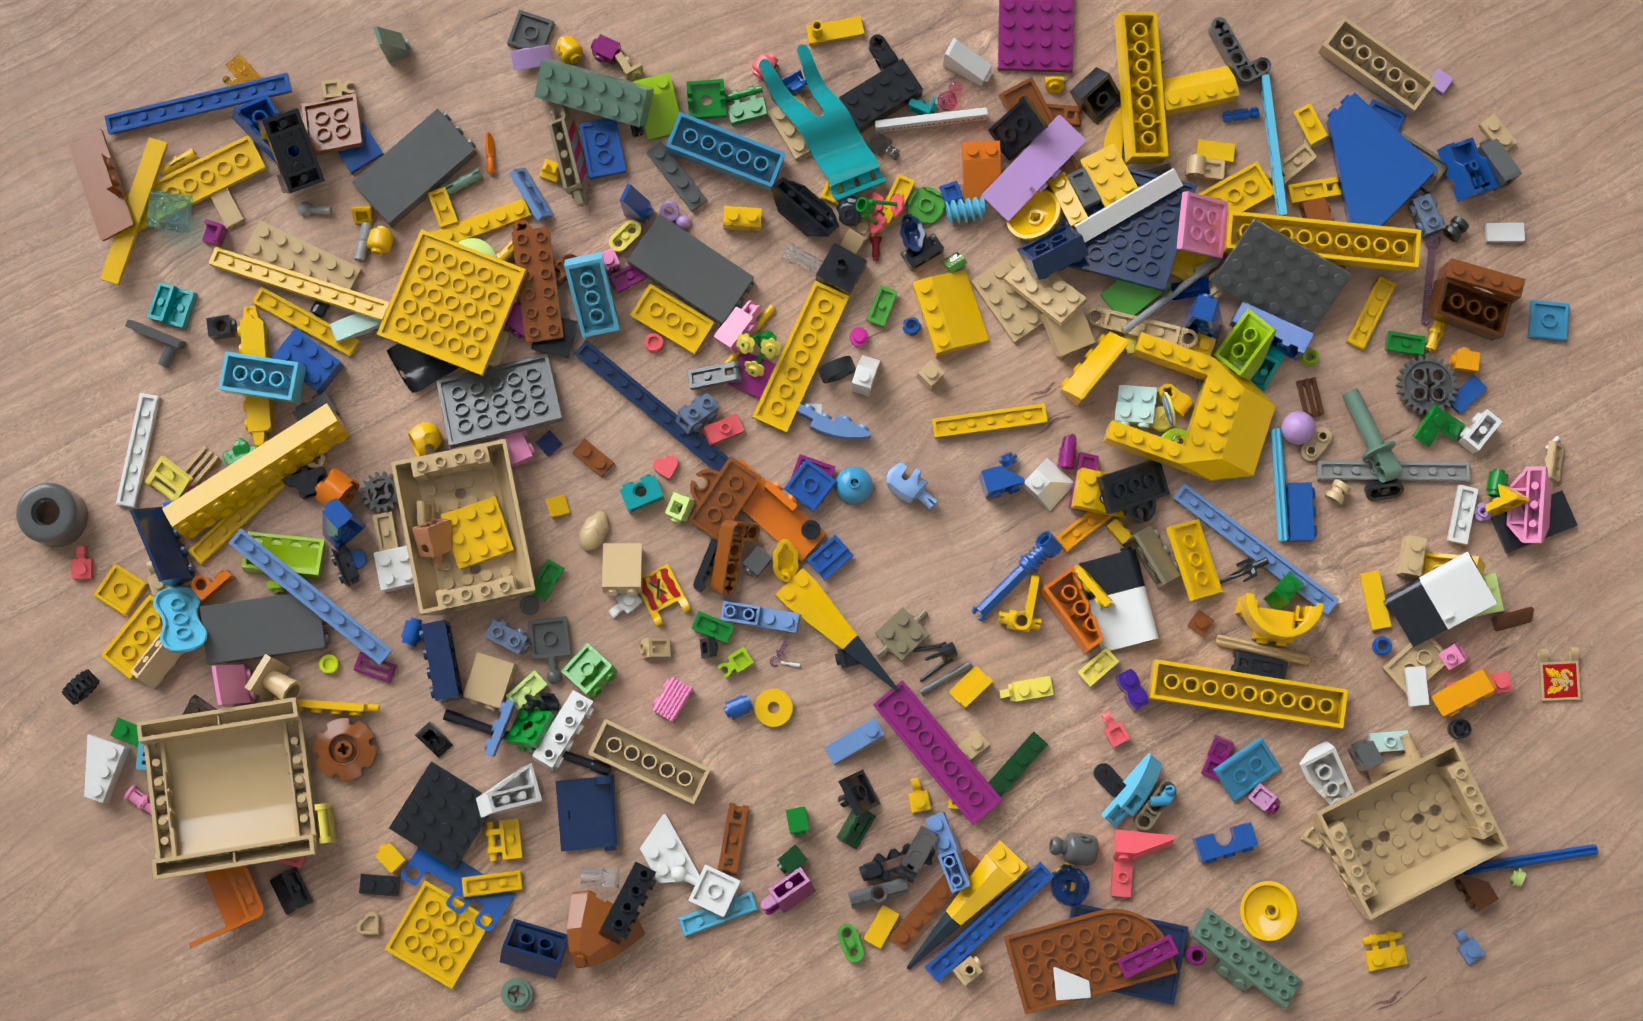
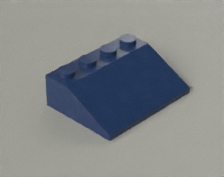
[130,507,196,587]

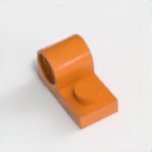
[191,570,236,603]

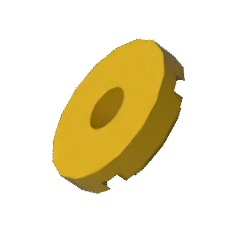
[755,689,793,727]

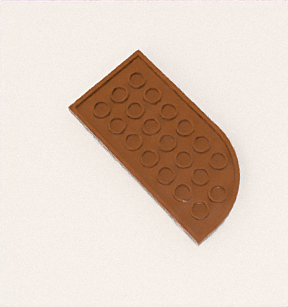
[1004,909,1178,1015]

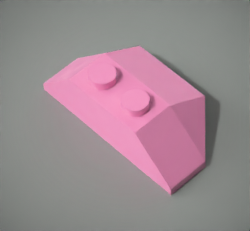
[1506,467,1552,543]

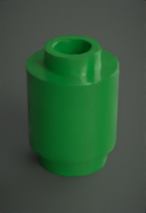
[1486,469,1509,498]

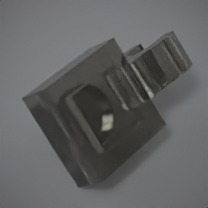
[867,131,900,160]

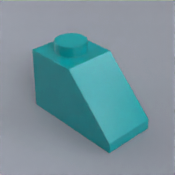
[1251,345,1285,391]

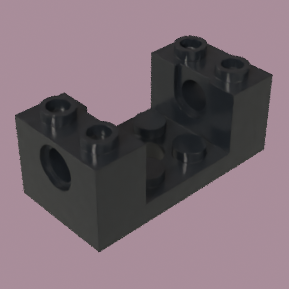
[256,108,325,194]

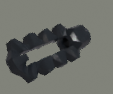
[859,843,935,882]

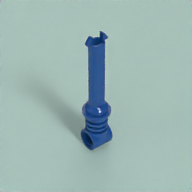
[972,531,1062,621]

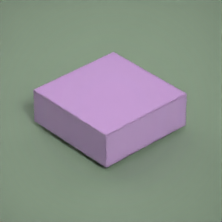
[1431,68,1453,95]

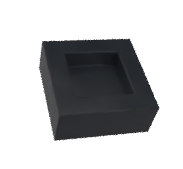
[700,637,718,659]

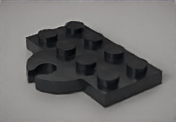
[1096,460,1170,524]

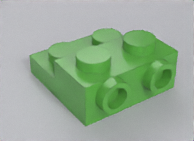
[561,643,618,699]

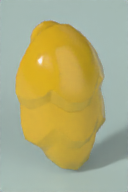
[772,539,799,582]

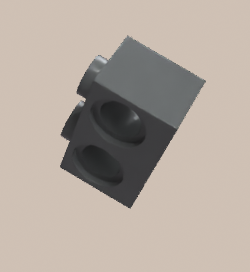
[1347,739,1384,771]

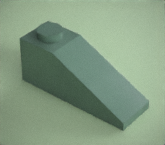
[373,26,411,63]

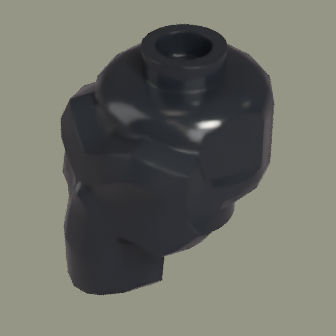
[836,196,863,226]

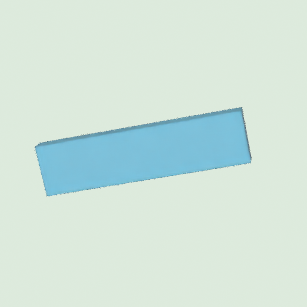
[678,891,758,937]

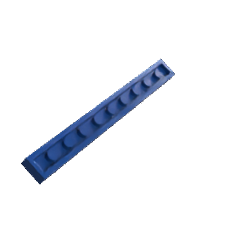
[105,73,292,135]

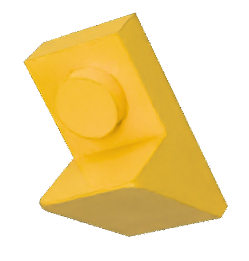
[1485,484,1529,515]

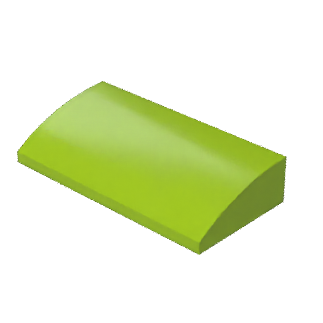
[241,531,325,580]

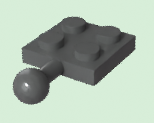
[528,616,571,684]

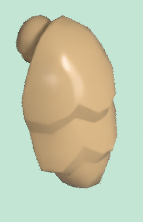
[579,511,610,551]

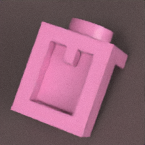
[1439,640,1469,670]

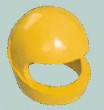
[408,422,442,457]

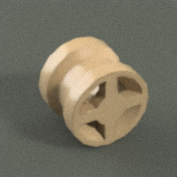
[307,453,327,469]

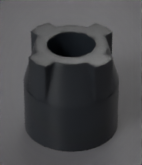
[310,300,330,318]

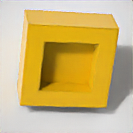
[539,159,561,184]

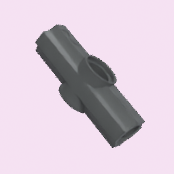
[848,877,909,909]

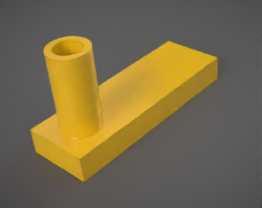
[806,16,864,46]

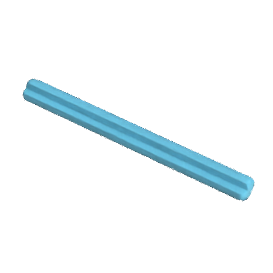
[1271,428,1289,541]

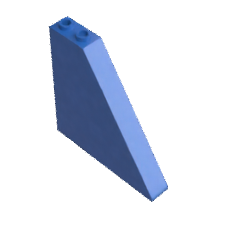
[1326,92,1438,226]

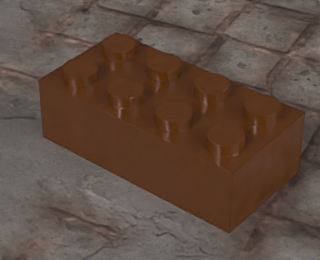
[1425,277,1512,341]

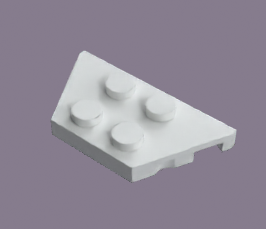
[640,813,700,883]

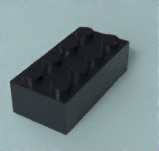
[839,58,923,133]

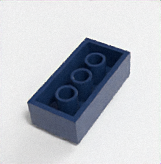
[419,620,464,703]

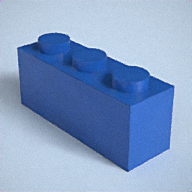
[1285,482,1317,542]

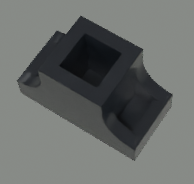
[285,466,327,499]

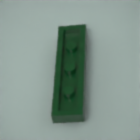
[988,731,1048,797]

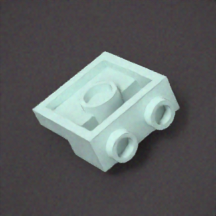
[1115,385,1158,429]

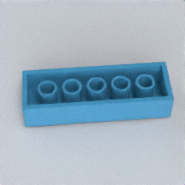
[666,112,786,192]

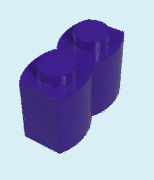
[1116,669,1149,711]

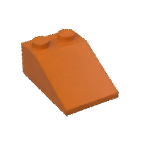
[961,141,1001,203]

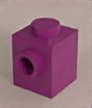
[591,34,621,65]

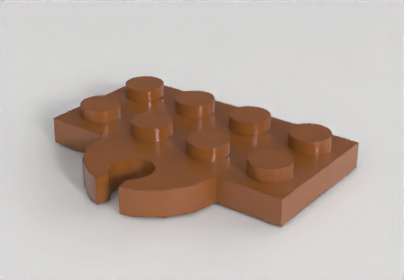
[688,456,763,540]

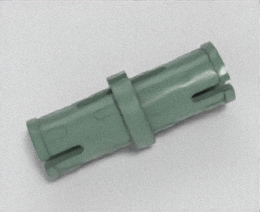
[444,167,483,196]

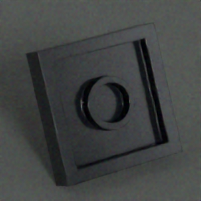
[838,769,880,816]

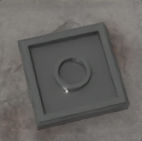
[507,10,555,49]

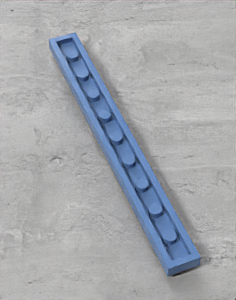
[1172,483,1339,616]
[228,528,393,665]

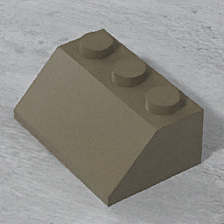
[1128,526,1181,589]

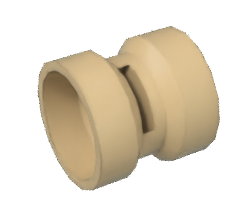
[1325,479,1351,506]

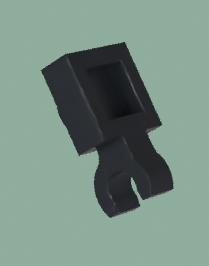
[522,693,560,711]

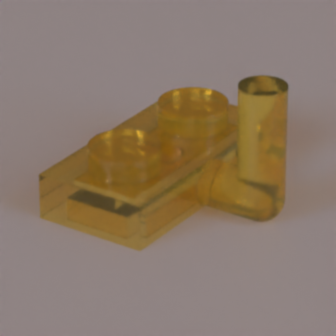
[222,53,261,87]

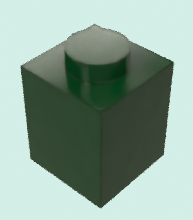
[777,845,807,874]

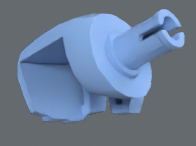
[886,463,938,510]

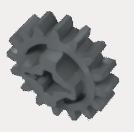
[360,471,399,513]

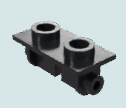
[331,545,360,587]

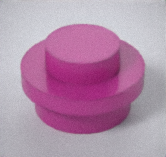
[850,327,869,347]

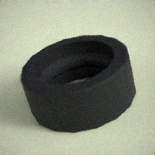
[818,356,856,384]

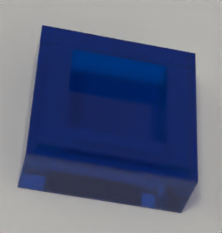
[535,430,563,458]

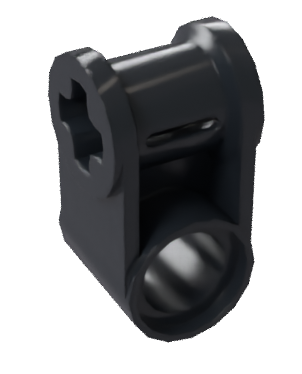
[869,34,899,71]

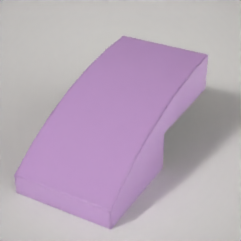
[510,45,553,70]

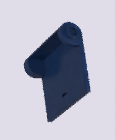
[555,775,620,851]

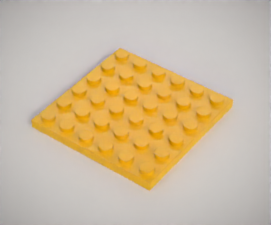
[377,229,527,376]

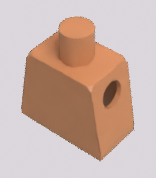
[412,519,452,566]

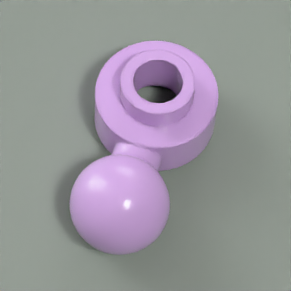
[660,201,691,230]

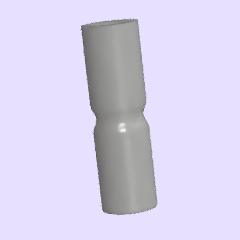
[354,222,373,262]

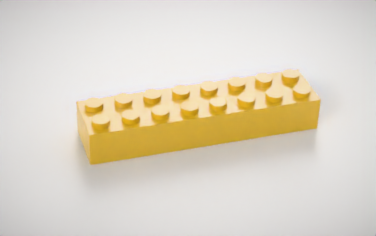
[1114,12,1169,163]

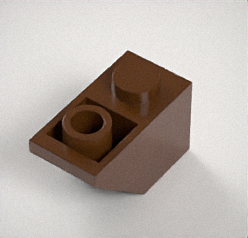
[1454,875,1499,911]

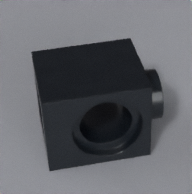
[206,314,237,340]

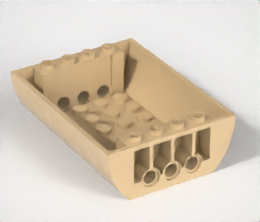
[391,439,536,615]
[1312,742,1509,920]

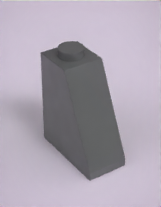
[1477,139,1522,191]

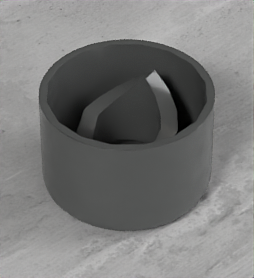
[16,483,88,547]

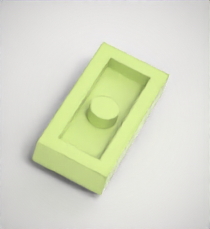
[506,670,548,711]

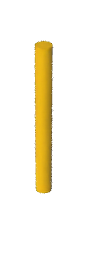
[725,304,776,363]

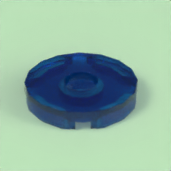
[1051,867,1090,906]

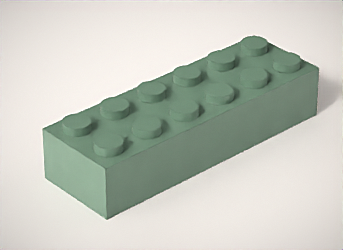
[534,59,654,127]

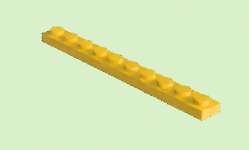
[208,247,390,321]

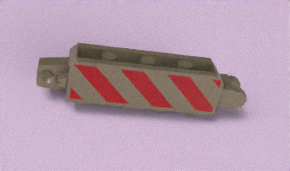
[548,105,592,207]

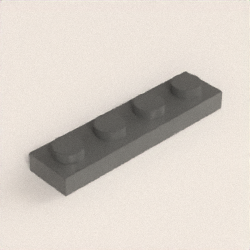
[646,141,707,212]

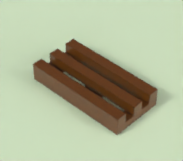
[1296,377,1324,417]

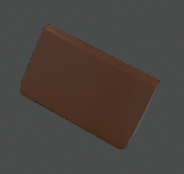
[1491,606,1534,632]

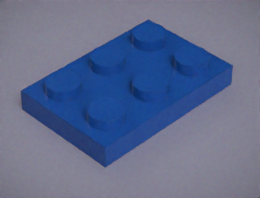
[579,118,627,179]

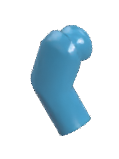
[1150,785,1176,807]

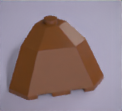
[567,890,645,968]

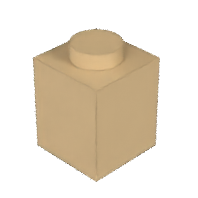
[917,360,945,390]

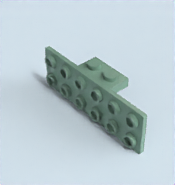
[1190,908,1302,1009]

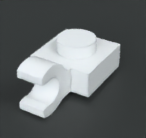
[608,594,643,618]

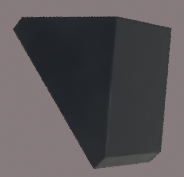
[415,721,453,758]

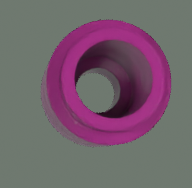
[1184,945,1207,966]

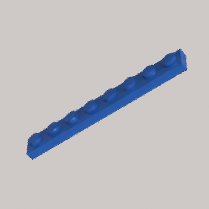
[925,862,1054,982]

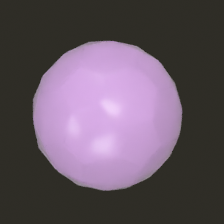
[1281,411,1316,445]

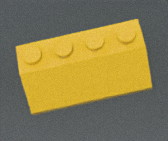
[1162,66,1239,117]
[1060,332,1130,407]

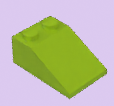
[633,72,679,141]
[1214,309,1277,381]

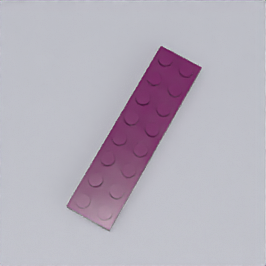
[873,680,1003,825]

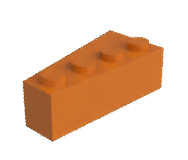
[1038,566,1104,654]

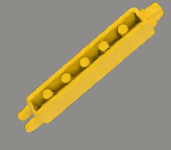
[237,306,275,446]

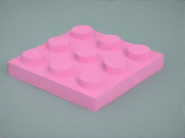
[1177,191,1228,259]

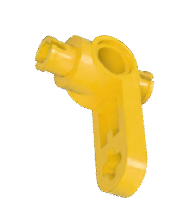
[997,574,1041,632]

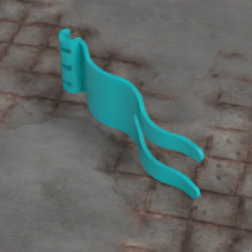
[759,44,886,202]

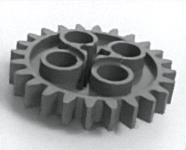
[1395,354,1459,416]

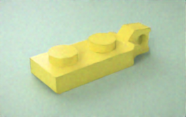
[999,676,1054,702]

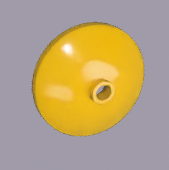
[1006,189,1061,240]
[1240,881,1298,941]

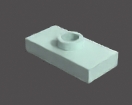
[1368,730,1408,752]

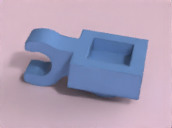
[1454,929,1485,965]

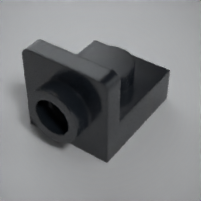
[835,648,861,669]

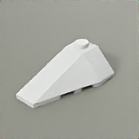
[1299,741,1354,805]

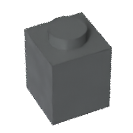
[743,545,773,577]

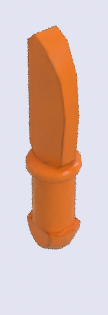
[485,132,496,175]

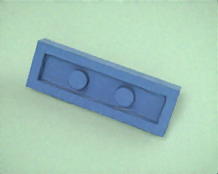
[509,168,554,221]
[484,699,516,757]

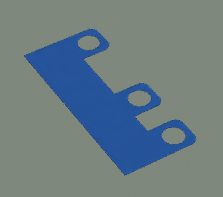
[401,847,516,932]

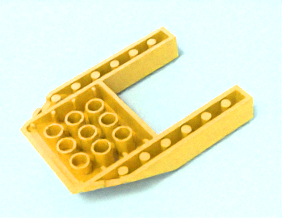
[1102,332,1276,481]

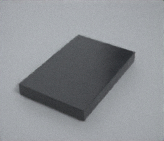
[988,96,1048,160]

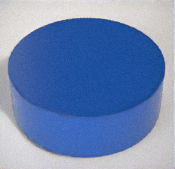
[348,549,367,569]

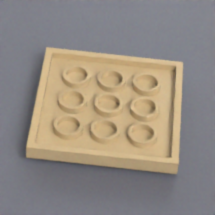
[971,240,1059,343]

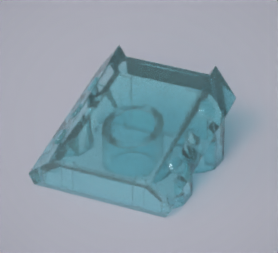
[146,190,193,233]

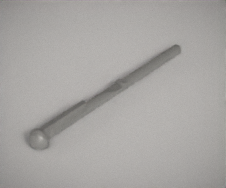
[1121,253,1229,334]

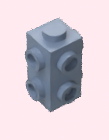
[1408,193,1445,239]
[676,393,720,434]
[484,619,530,656]

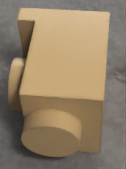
[952,955,983,986]

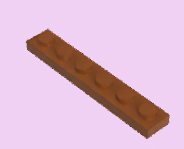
[889,849,981,950]

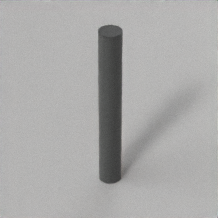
[919,661,973,696]

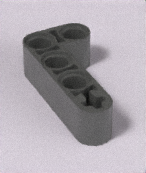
[1208,17,1271,87]

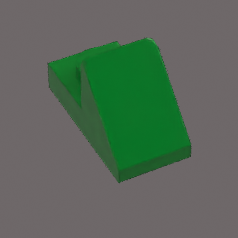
[1263,571,1304,610]

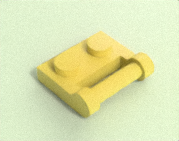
[145,456,194,501]
[314,803,337,844]

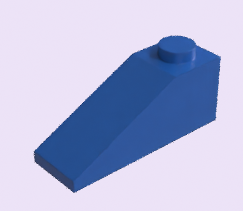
[620,183,653,224]

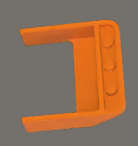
[189,866,263,948]

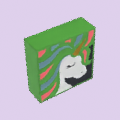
[942,251,967,273]

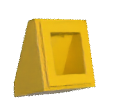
[545,495,570,519]

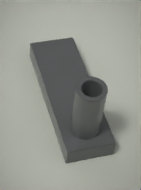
[125,319,186,368]

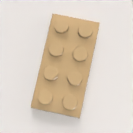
[1004,260,1086,326]

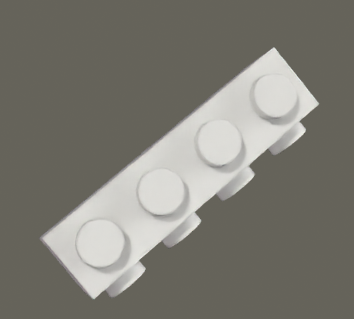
[532,690,595,771]

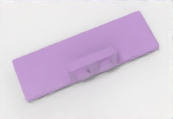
[982,115,1086,221]

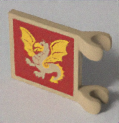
[1537,647,1581,701]

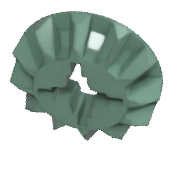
[501,978,533,1010]

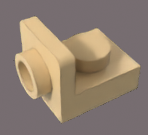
[615,52,643,80]
[639,637,671,658]

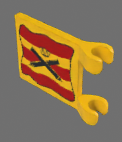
[640,564,691,627]

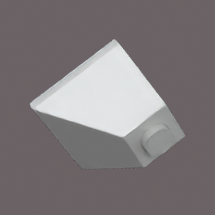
[1022,458,1073,511]

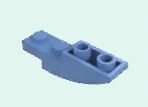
[796,403,871,440]
[720,601,801,634]
[926,812,971,893]

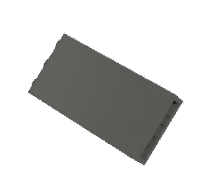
[352,108,477,228]
[627,214,755,326]
[200,594,330,666]

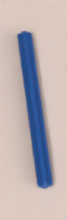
[1464,844,1598,875]

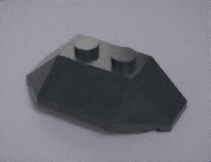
[771,177,839,237]

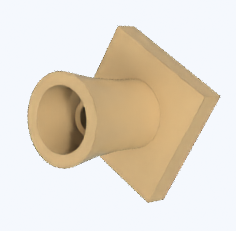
[244,654,303,700]

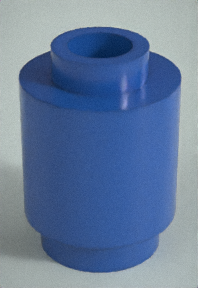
[401,617,422,647]
[723,695,754,720]

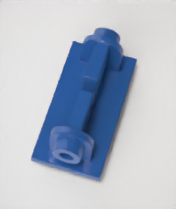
[767,69,807,102]

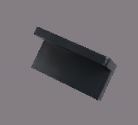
[270,867,313,915]

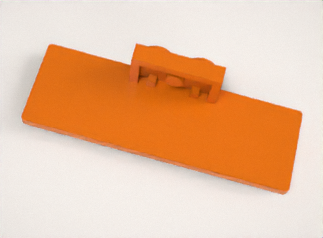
[738,459,826,561]

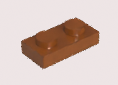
[572,438,614,477]

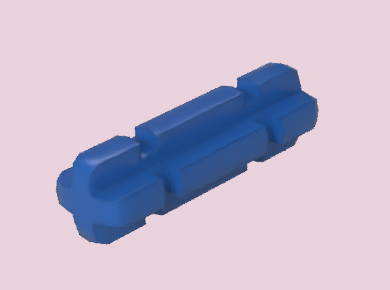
[1222,107,1259,123]

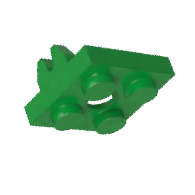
[686,79,727,119]
[505,708,555,753]

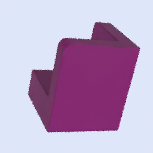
[202,219,228,247]

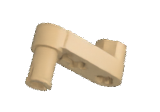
[1367,733,1422,783]

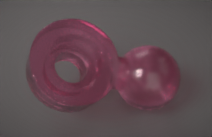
[937,81,963,111]

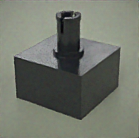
[816,242,867,296]

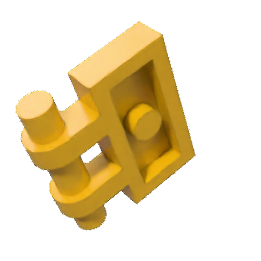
[485,818,523,861]
[1362,930,1408,971]

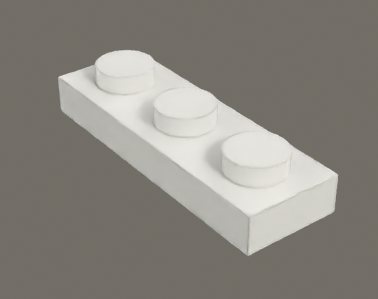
[1447,485,1478,545]

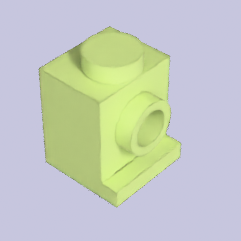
[665,492,697,523]

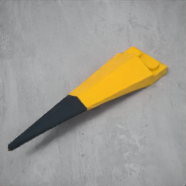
[775,568,898,691]
[906,840,1029,969]

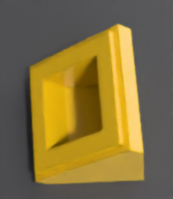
[351,206,373,224]

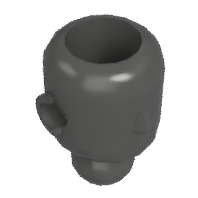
[1049,832,1099,866]

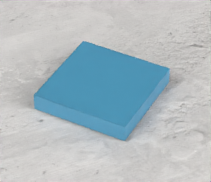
[1527,300,1569,342]

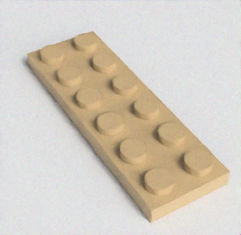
[243,220,362,290]

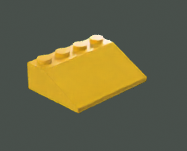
[912,270,989,358]

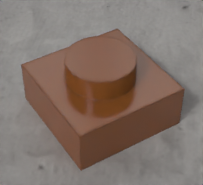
[1187,610,1215,637]

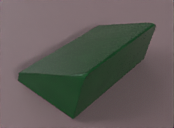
[837,810,876,850]

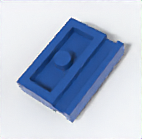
[806,534,854,581]

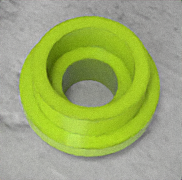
[1300,347,1319,367]

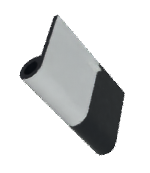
[1079,546,1159,651]
[1383,552,1497,648]

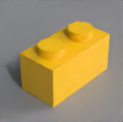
[1106,518,1132,545]

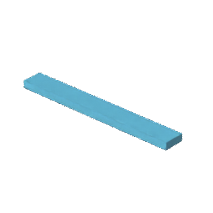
[1260,74,1287,216]

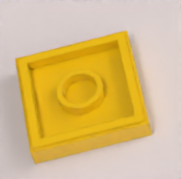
[93,563,148,616]

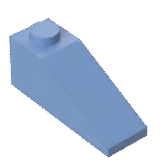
[824,718,885,764]

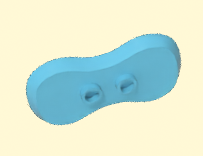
[153,586,207,653]

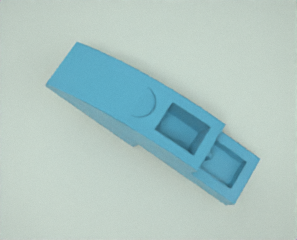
[1101,753,1162,827]

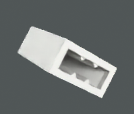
[943,38,993,86]
[851,355,880,397]

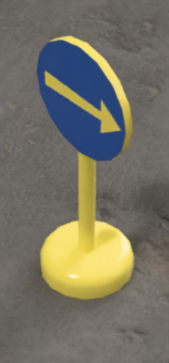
[1150,392,1176,432]

